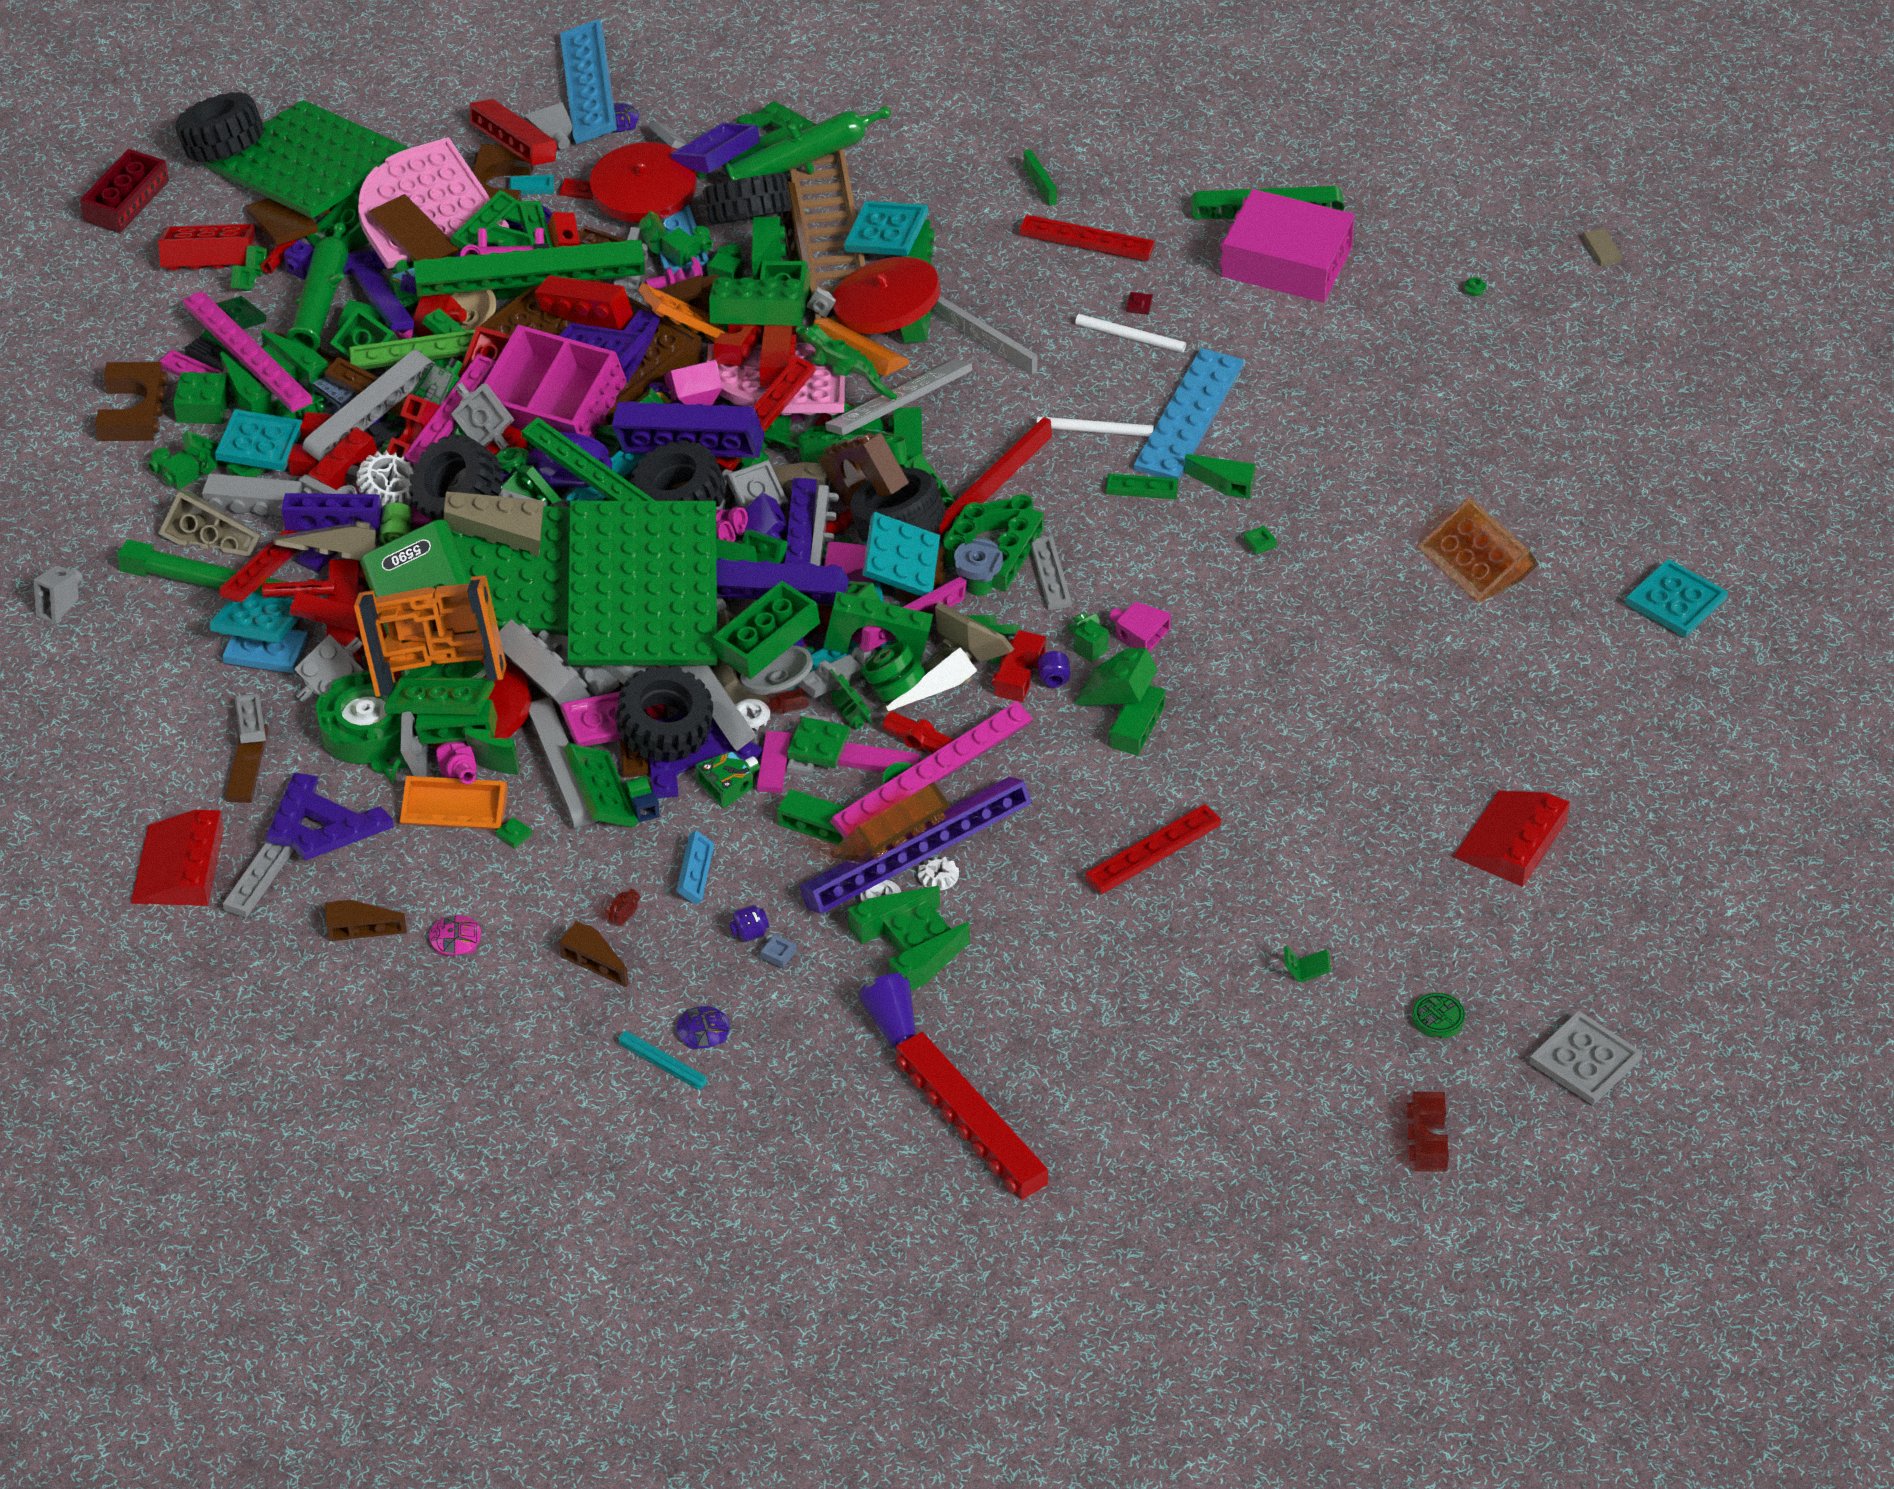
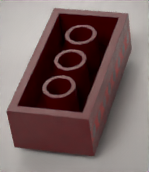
[80,149,169,233]

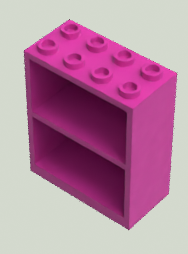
[1219,189,1355,303]
[484,325,626,439]

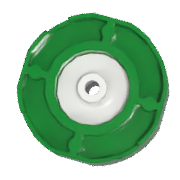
[316,671,417,764]

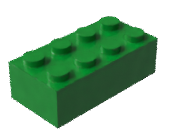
[709,277,805,326]
[712,581,820,680]

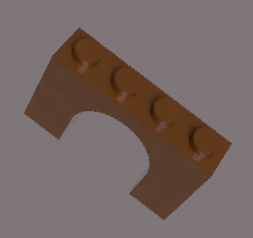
[471,144,534,201]
[95,362,168,441]
[818,432,909,507]

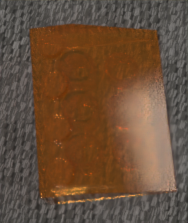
[1417,497,1539,603]
[830,782,951,862]

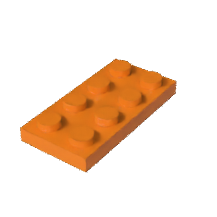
[638,282,728,341]

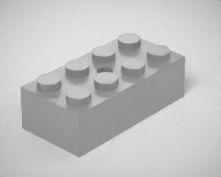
[499,619,590,709]

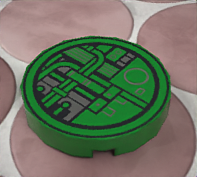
[1412,993,1465,1039]

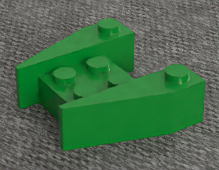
[220,329,328,415]
[848,886,970,991]

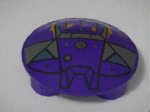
[612,103,639,132]
[677,1006,730,1050]

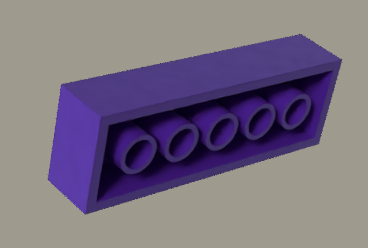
[612,401,765,458]

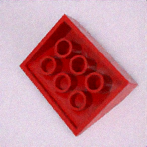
[158,223,256,270]
[1453,790,1570,887]
[131,809,224,906]

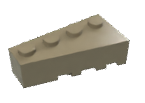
[444,492,544,557]

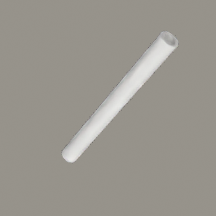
[1076,314,1186,353]
[1037,416,1154,437]

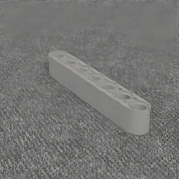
[303,350,435,462]
[527,697,598,829]

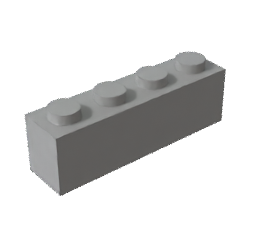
[202,474,303,517]

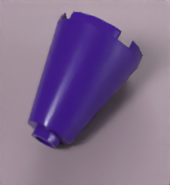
[859,973,916,1048]

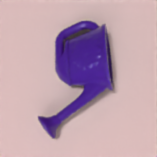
[500,432,613,488]

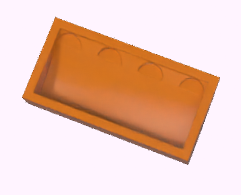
[814,318,910,376]
[400,776,508,830]

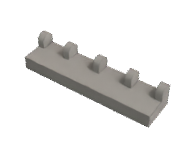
[810,485,839,566]
[538,630,620,696]

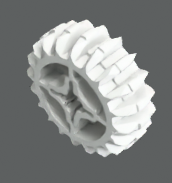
[356,450,414,507]

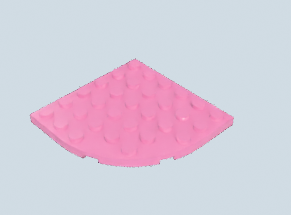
[358,137,509,269]
[707,343,845,415]

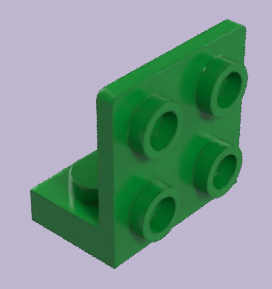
[500,465,562,507]

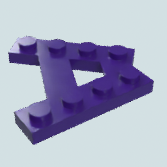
[650,711,763,799]
[267,772,393,861]

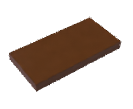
[368,194,460,262]
[245,198,318,245]

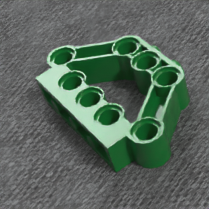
[943,494,1044,596]

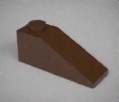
[325,900,407,941]
[559,921,629,987]

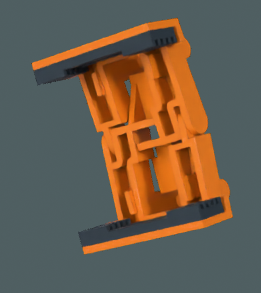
[354,575,507,697]

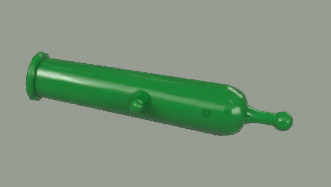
[725,106,891,181]
[286,222,348,351]

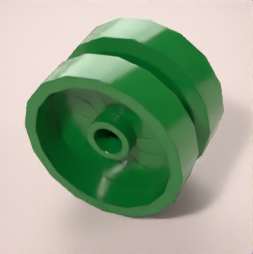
[861,641,925,702]

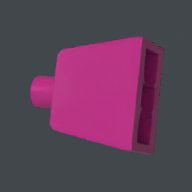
[1109,602,1171,652]

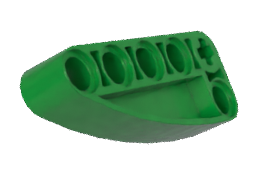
[798,426,908,465]

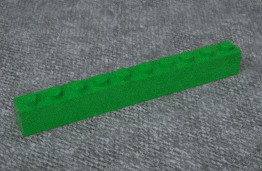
[414,240,645,297]

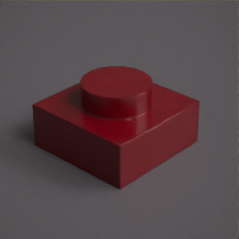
[1127,292,1153,315]

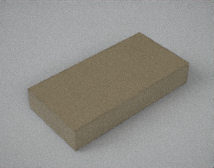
[1583,228,1622,266]

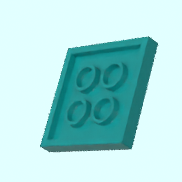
[844,201,929,256]
[215,409,303,471]
[862,512,940,597]
[1625,559,1728,638]
[210,592,301,643]

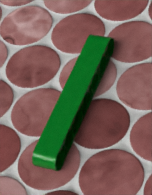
[1190,186,1345,220]

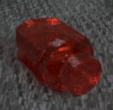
[769,688,809,714]
[605,889,641,926]

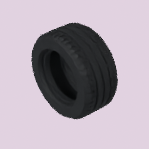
[850,468,945,542]

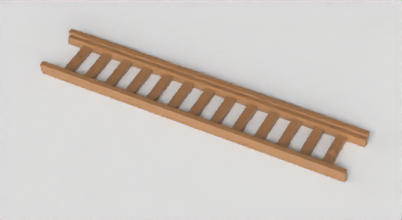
[790,149,866,323]

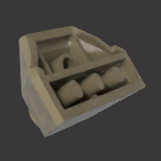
[935,601,1014,662]

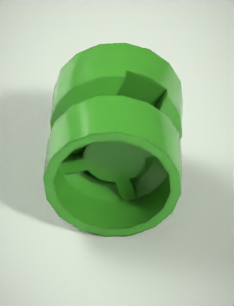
[379,503,413,544]

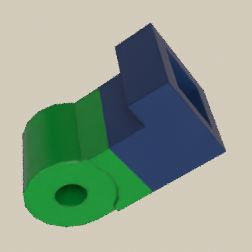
[625,776,660,823]

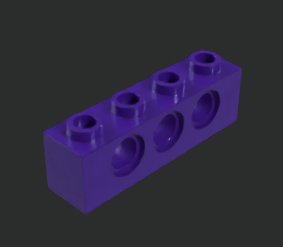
[281,493,382,532]

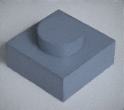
[761,935,797,968]

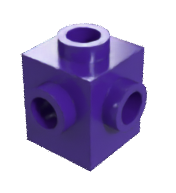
[284,240,314,280]

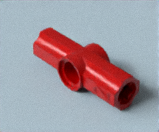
[882,711,955,753]

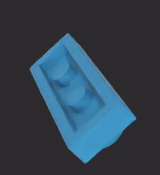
[676,830,715,904]

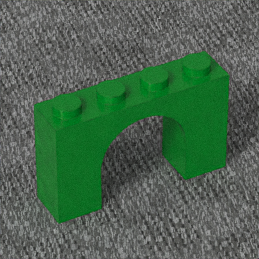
[823,591,933,663]

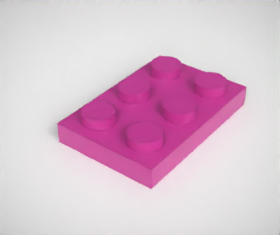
[561,691,621,747]

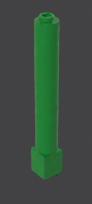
[117,539,288,598]

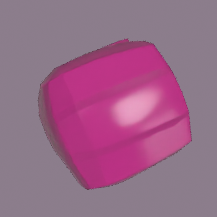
[645,257,703,290]
[437,741,477,784]

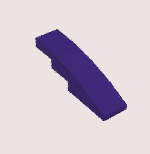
[622,309,661,383]

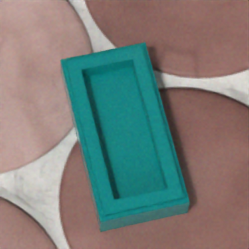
[510,174,554,195]

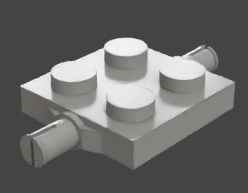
[451,383,514,451]
[294,634,365,703]

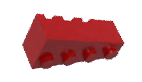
[535,276,634,331]

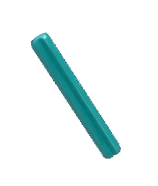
[618,1031,707,1090]

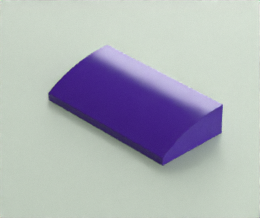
[671,122,760,173]

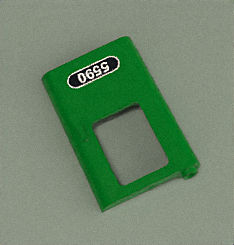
[360,520,479,678]

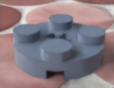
[954,539,1003,582]

